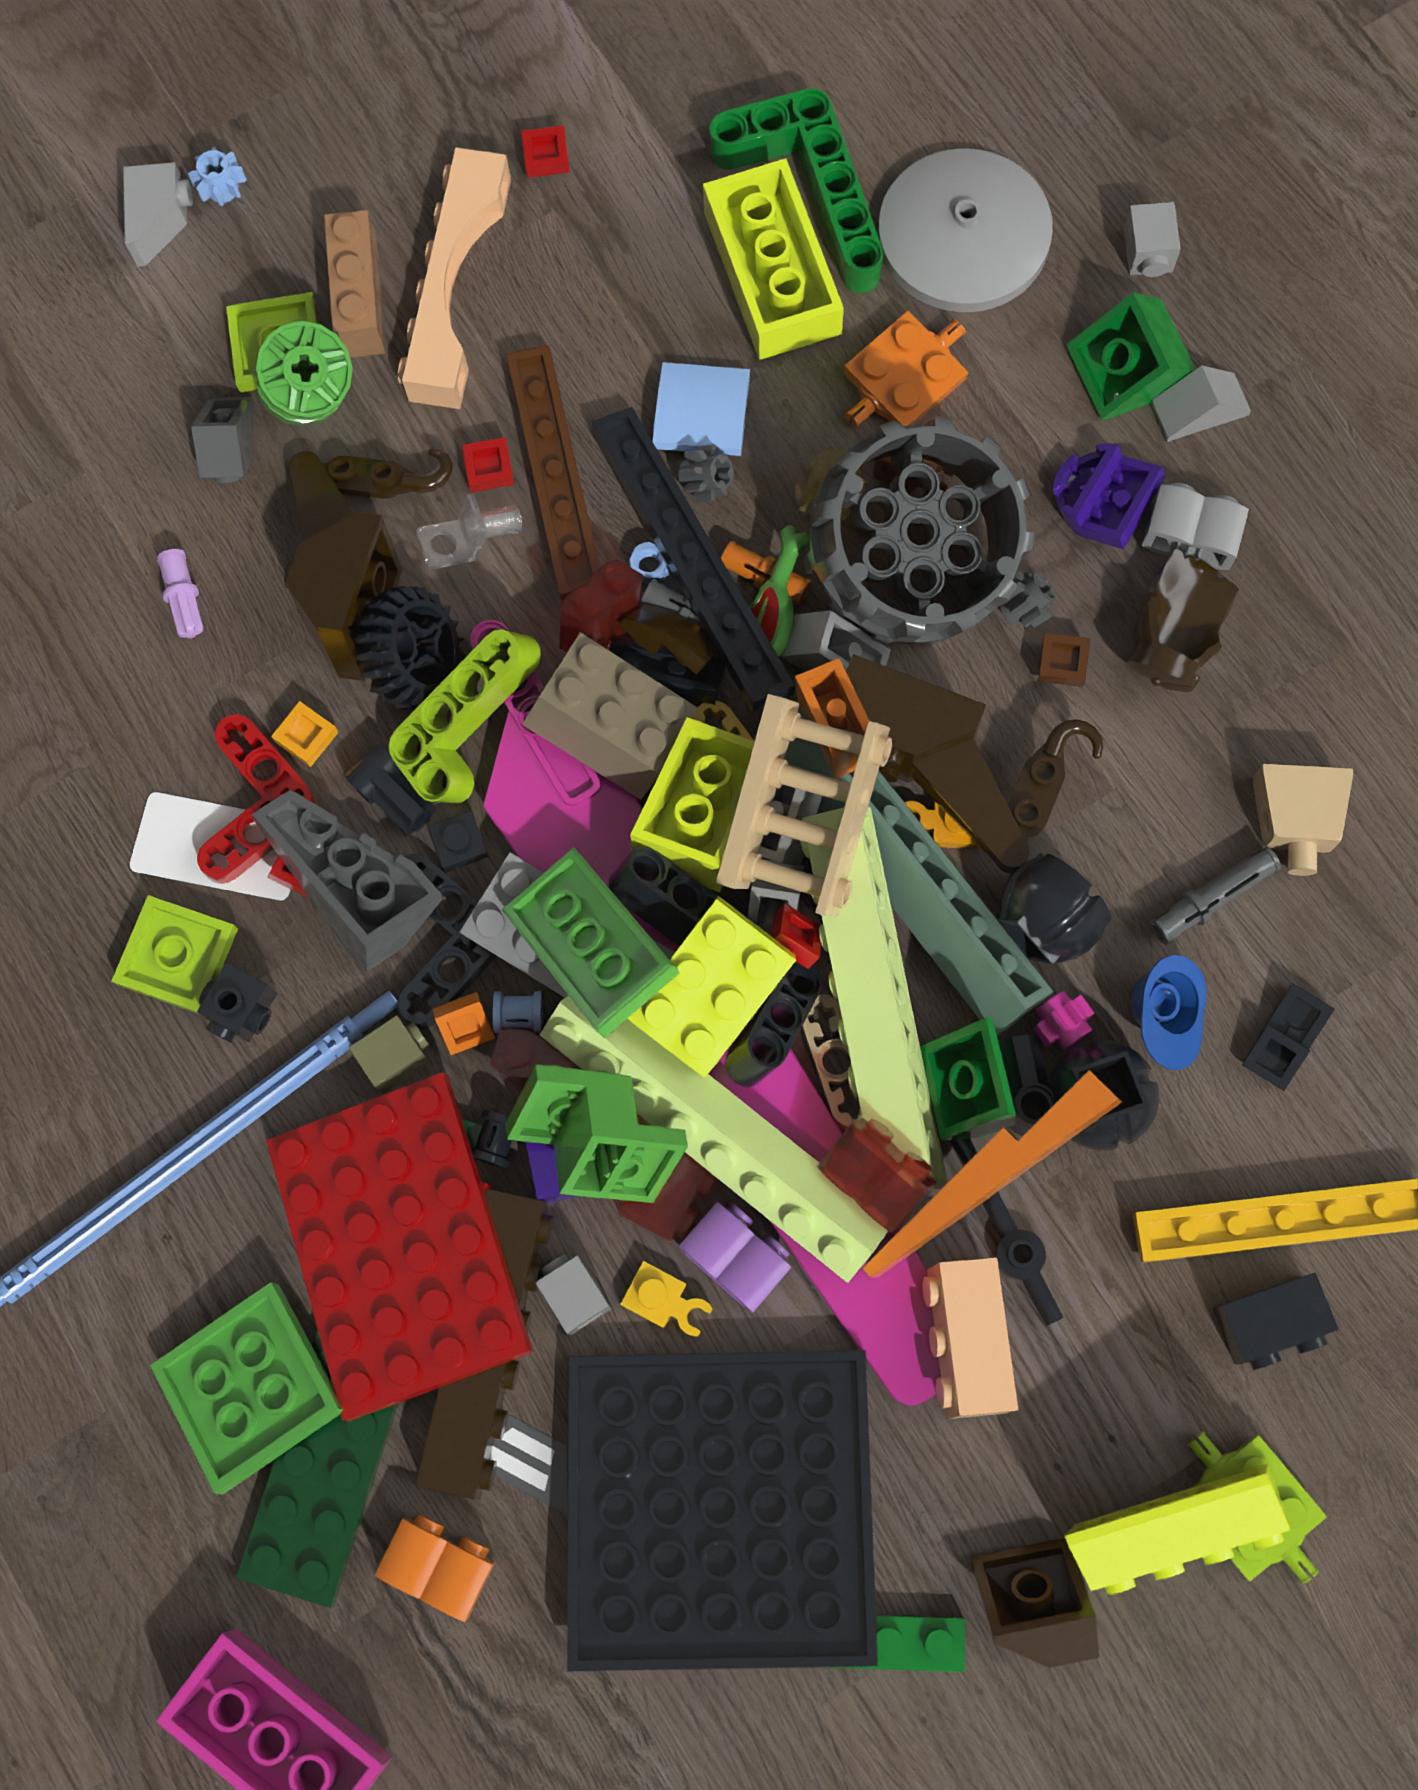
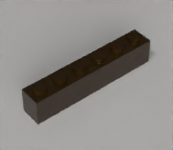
[416,1189,554,1500]

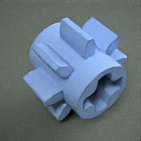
[189,147,246,206]

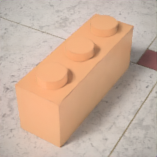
[923,1258,1018,1419]

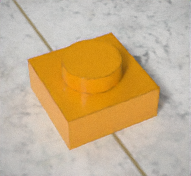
[271,701,338,767]

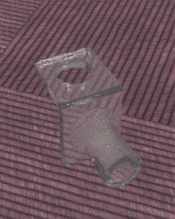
[416,494,522,569]

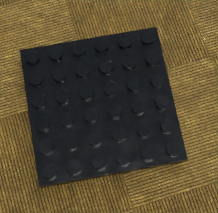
[567,1350,878,1671]

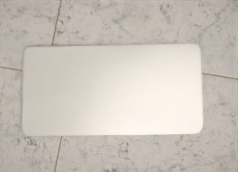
[130,792,290,900]

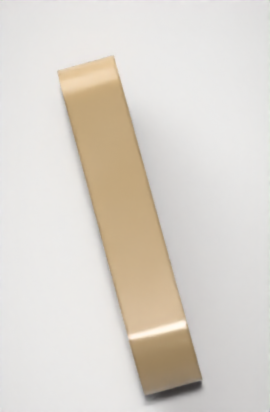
[802,994,861,1130]

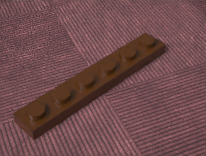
[506,345,605,601]

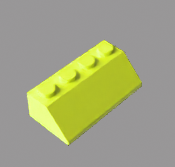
[1065,1464,1290,1595]

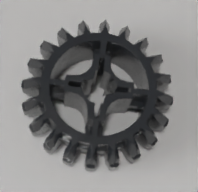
[352,586,466,711]

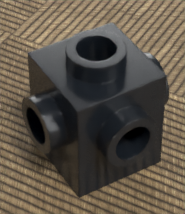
[197,962,278,1043]

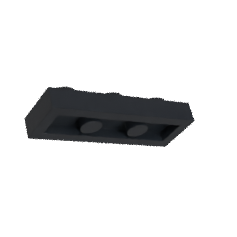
[591,633,726,705]

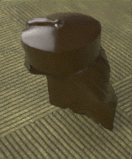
[1126,549,1239,692]

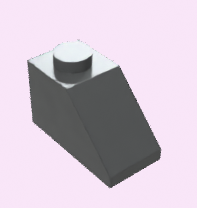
[191,396,254,483]

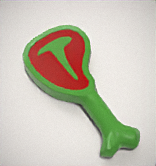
[748,525,810,657]

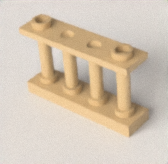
[716,694,892,916]

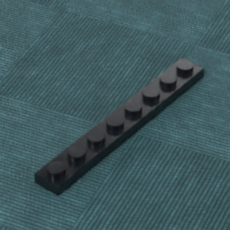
[592,407,795,712]

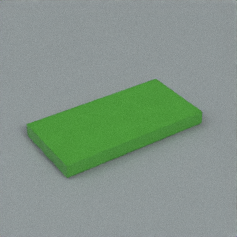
[502,847,680,1038]

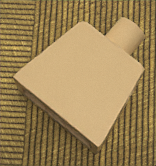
[1253,764,1353,876]

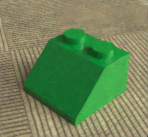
[1066,292,1196,420]
[920,1018,1015,1140]

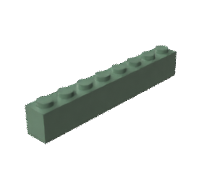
[784,707,1053,1035]

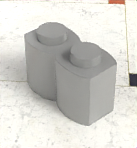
[1141,483,1249,570]

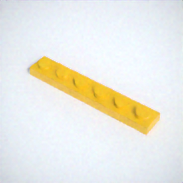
[1132,1179,1418,1263]

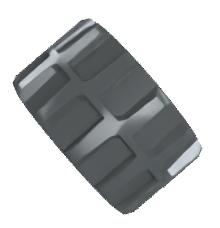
[803,416,1035,646]

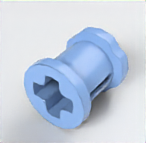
[493,991,544,1033]

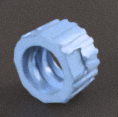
[629,541,670,587]

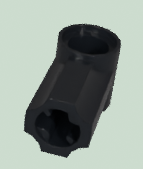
[343,743,436,836]
[998,1034,1056,1136]

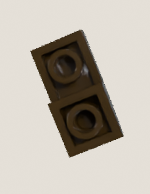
[619,603,719,674]

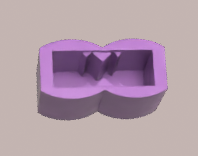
[678,1202,791,1314]

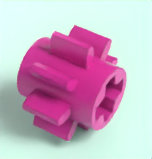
[1033,991,1094,1051]

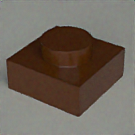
[1037,632,1090,687]

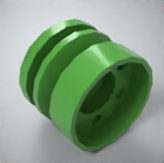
[253,321,353,426]

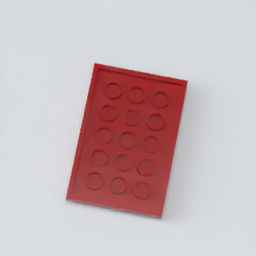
[266,1072,534,1421]

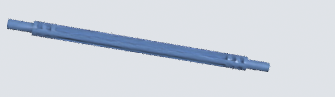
[0,990,398,1307]

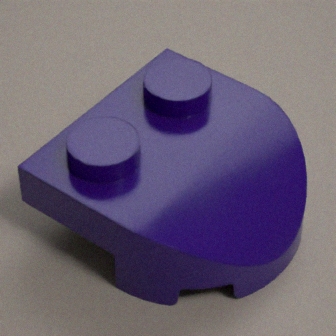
[1053,444,1166,549]

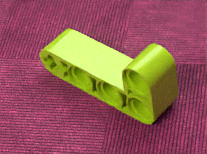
[389,629,541,803]

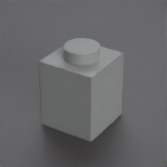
[1123,202,1181,277]
[536,1254,612,1335]

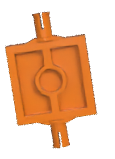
[843,311,969,428]

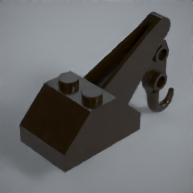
[284,448,453,681]
[846,654,1104,873]

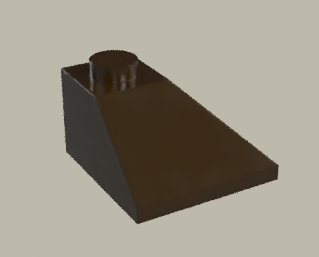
[971,1538,1099,1668]

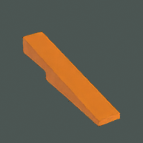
[862,1070,1121,1278]

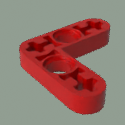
[197,714,316,884]

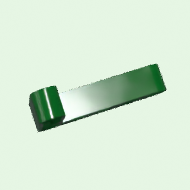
[710,88,883,293]

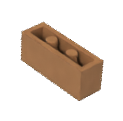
[324,210,386,358]

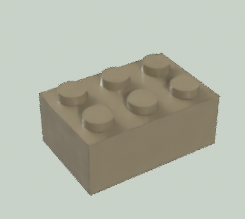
[522,632,698,800]

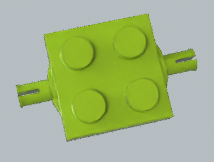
[1187,1431,1327,1584]

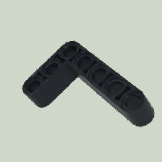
[608,847,822,1087]

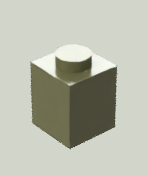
[349,1015,430,1094]

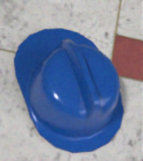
[1130,955,1207,1070]

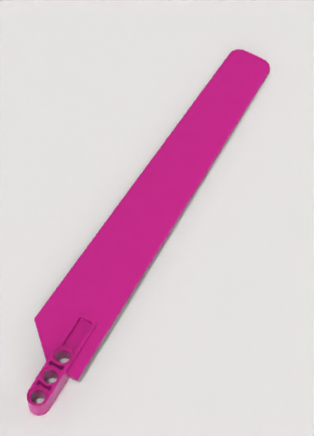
[470,620,941,1405]

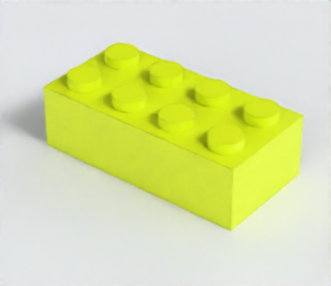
[703,158,844,360]

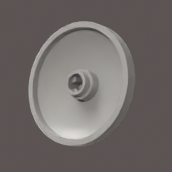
[878,149,1052,312]

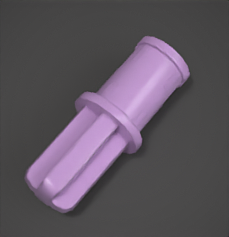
[157,549,204,639]

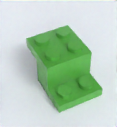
[505,1064,688,1203]

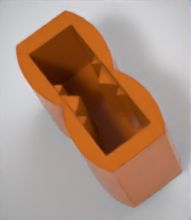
[374,1513,496,1622]

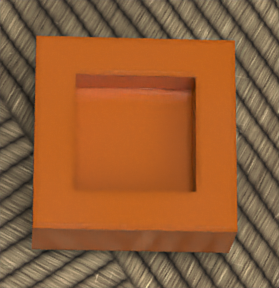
[432,992,495,1055]

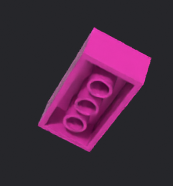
[156,1628,394,1790]

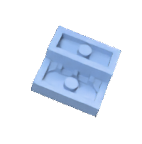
[653,362,750,456]

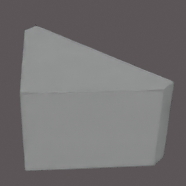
[1151,365,1251,442]

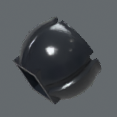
[994,853,1111,964]
[1048,1040,1159,1151]

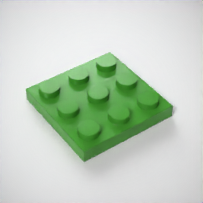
[150,1282,344,1495]

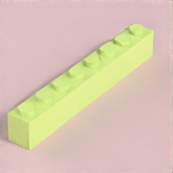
[800,807,948,1200]
[540,996,894,1283]

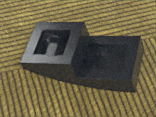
[1242,983,1335,1091]

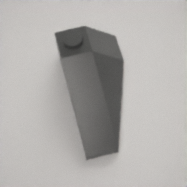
[252,790,442,972]

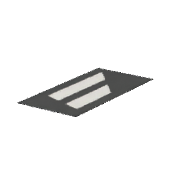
[490,1414,568,1516]

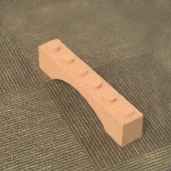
[398,148,511,409]

